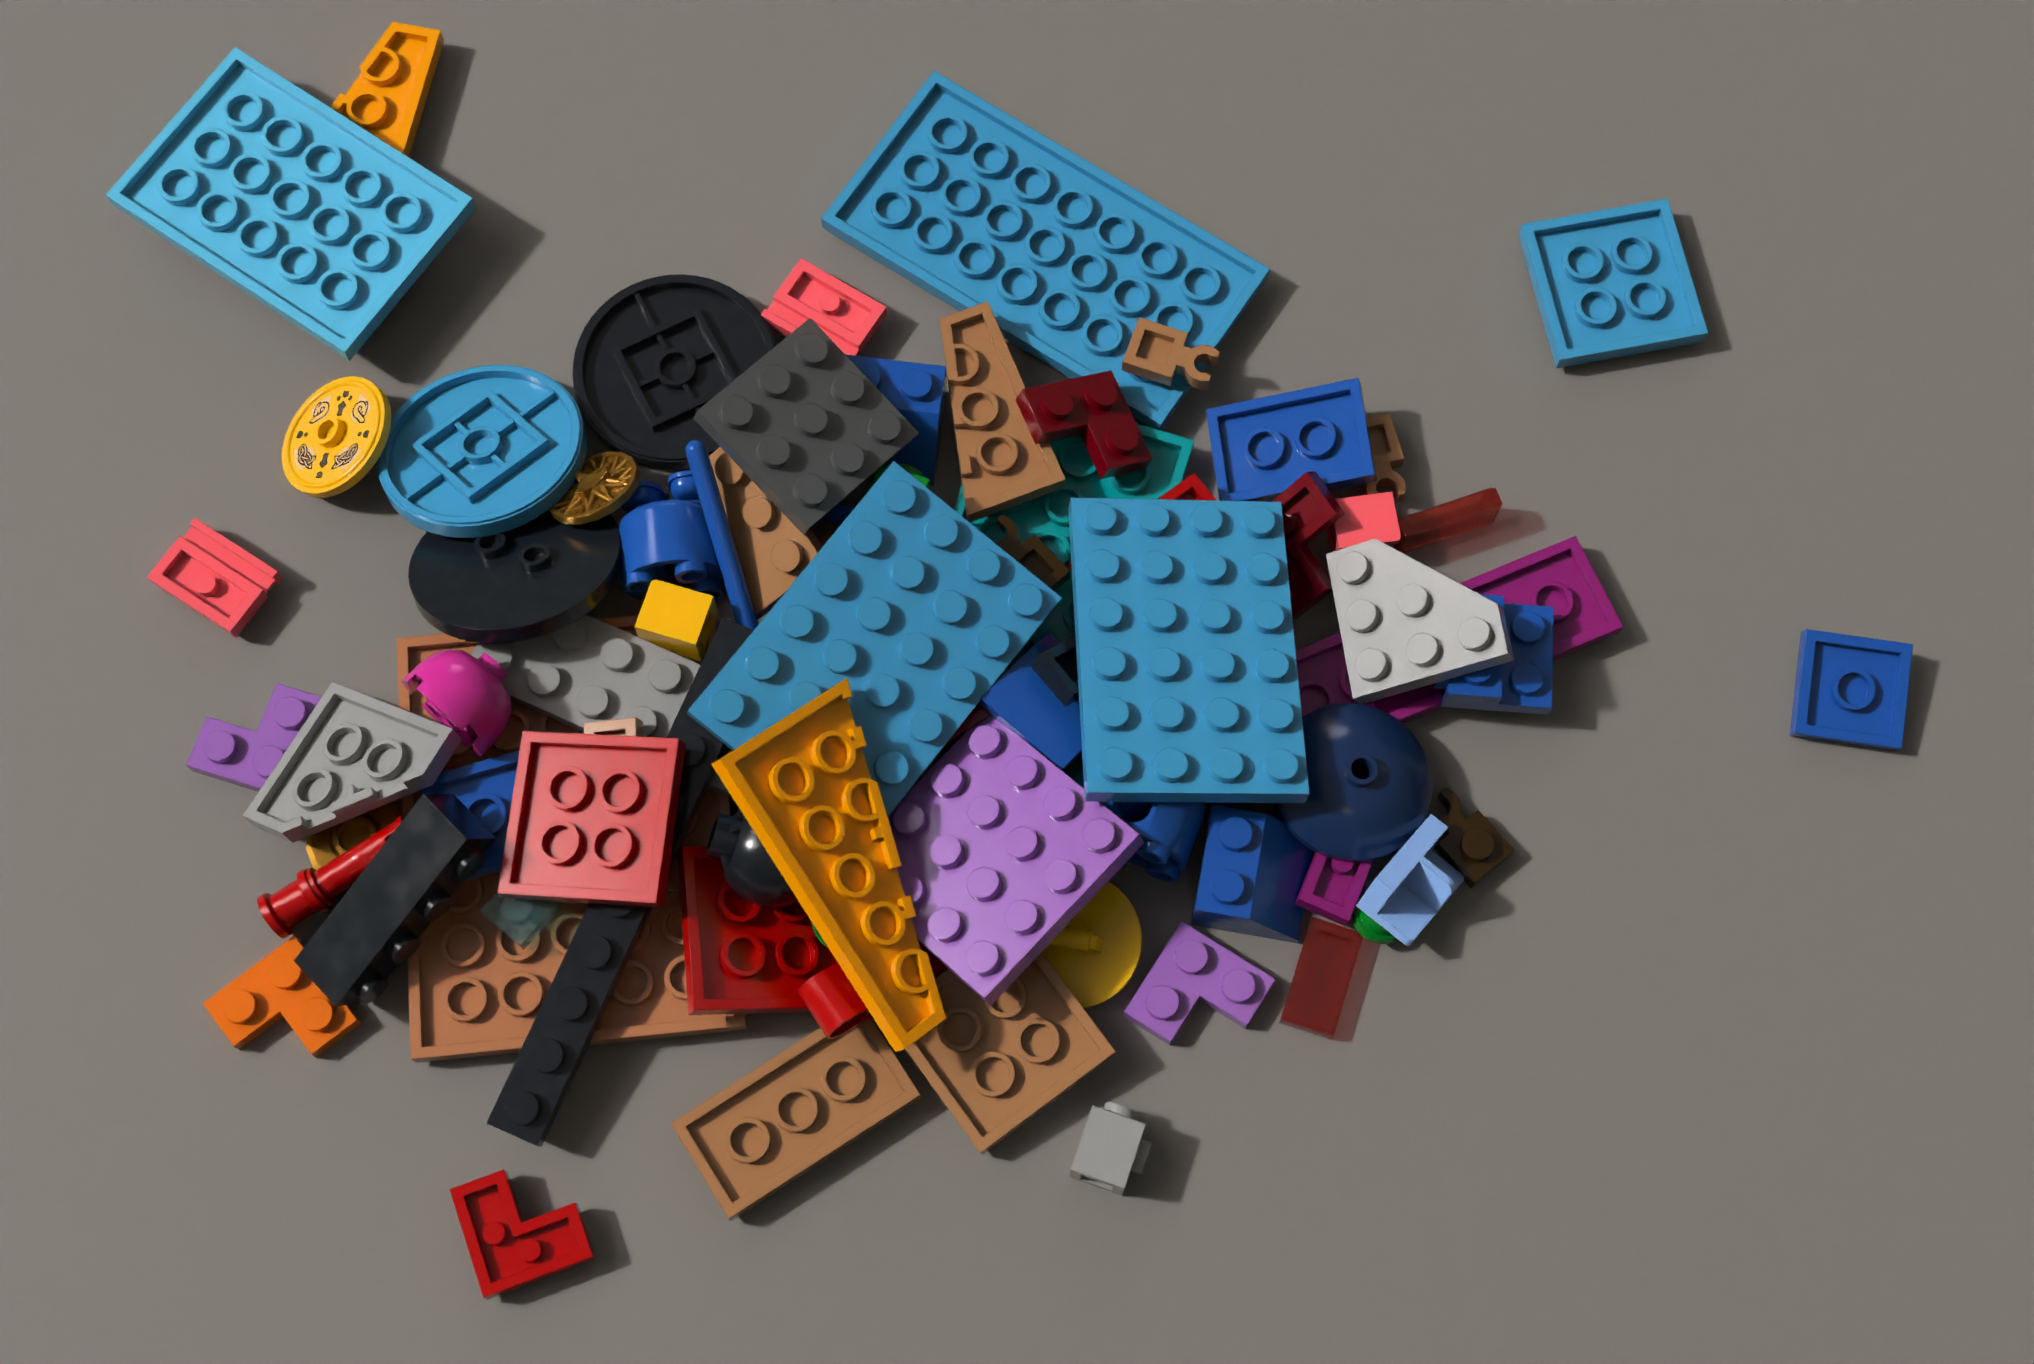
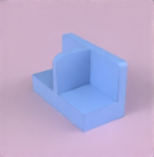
[1356,814,1464,946]

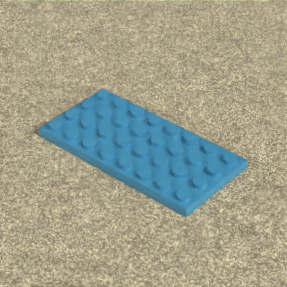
[821,71,1270,430]

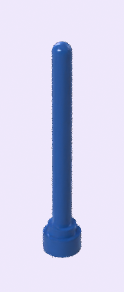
[685,440,759,630]

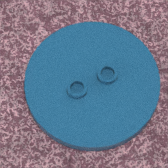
[377,365,587,538]

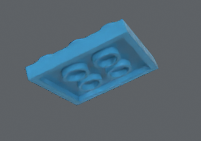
[1518,198,1708,368]

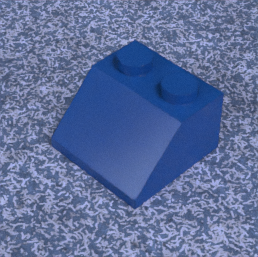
[845,354,947,486]
[1191,804,1312,943]

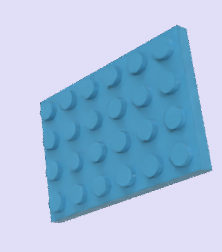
[686,461,1062,817]
[1068,498,1309,803]

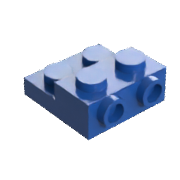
[1433,594,1554,715]

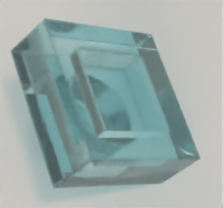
[480,891,561,950]

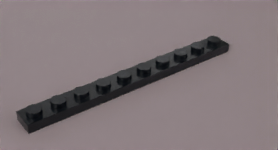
[487,617,754,1147]

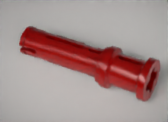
[257,815,405,939]

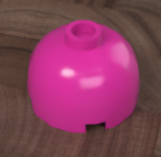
[402,649,512,756]

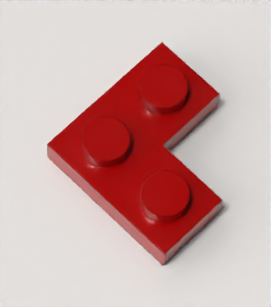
[449,1169,596,1300]

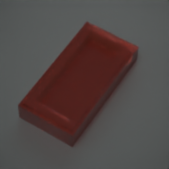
[1394,487,1503,553]
[1279,917,1363,1040]

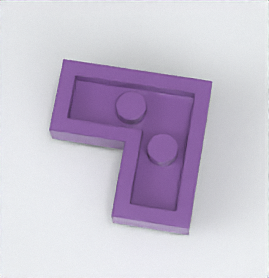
[186,683,322,792]
[1123,921,1275,1045]

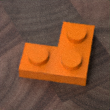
[203,936,362,1058]

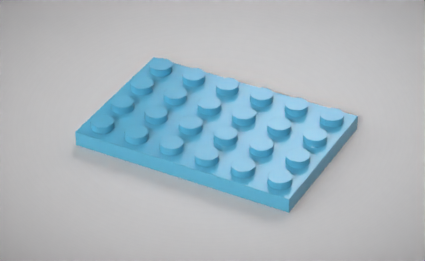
[106,47,476,361]

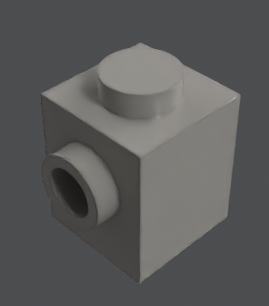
[1069,1102,1152,1196]

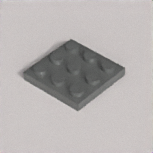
[693,318,919,535]

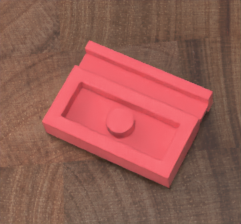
[761,258,887,356]
[147,517,283,638]

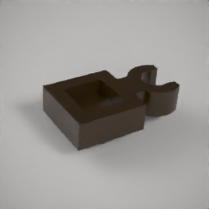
[982,515,1070,591]
[1424,788,1514,888]

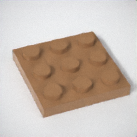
[905,952,1117,1155]

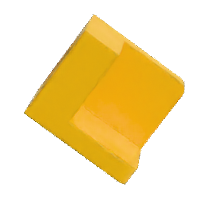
[634,579,719,662]

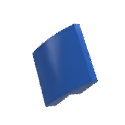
[979,633,1082,772]

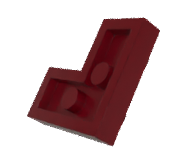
[1016,370,1153,479]
[1272,472,1345,619]

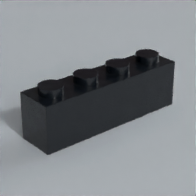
[294,794,497,1006]

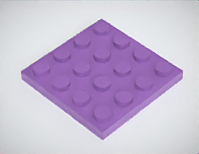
[888,716,1144,1006]

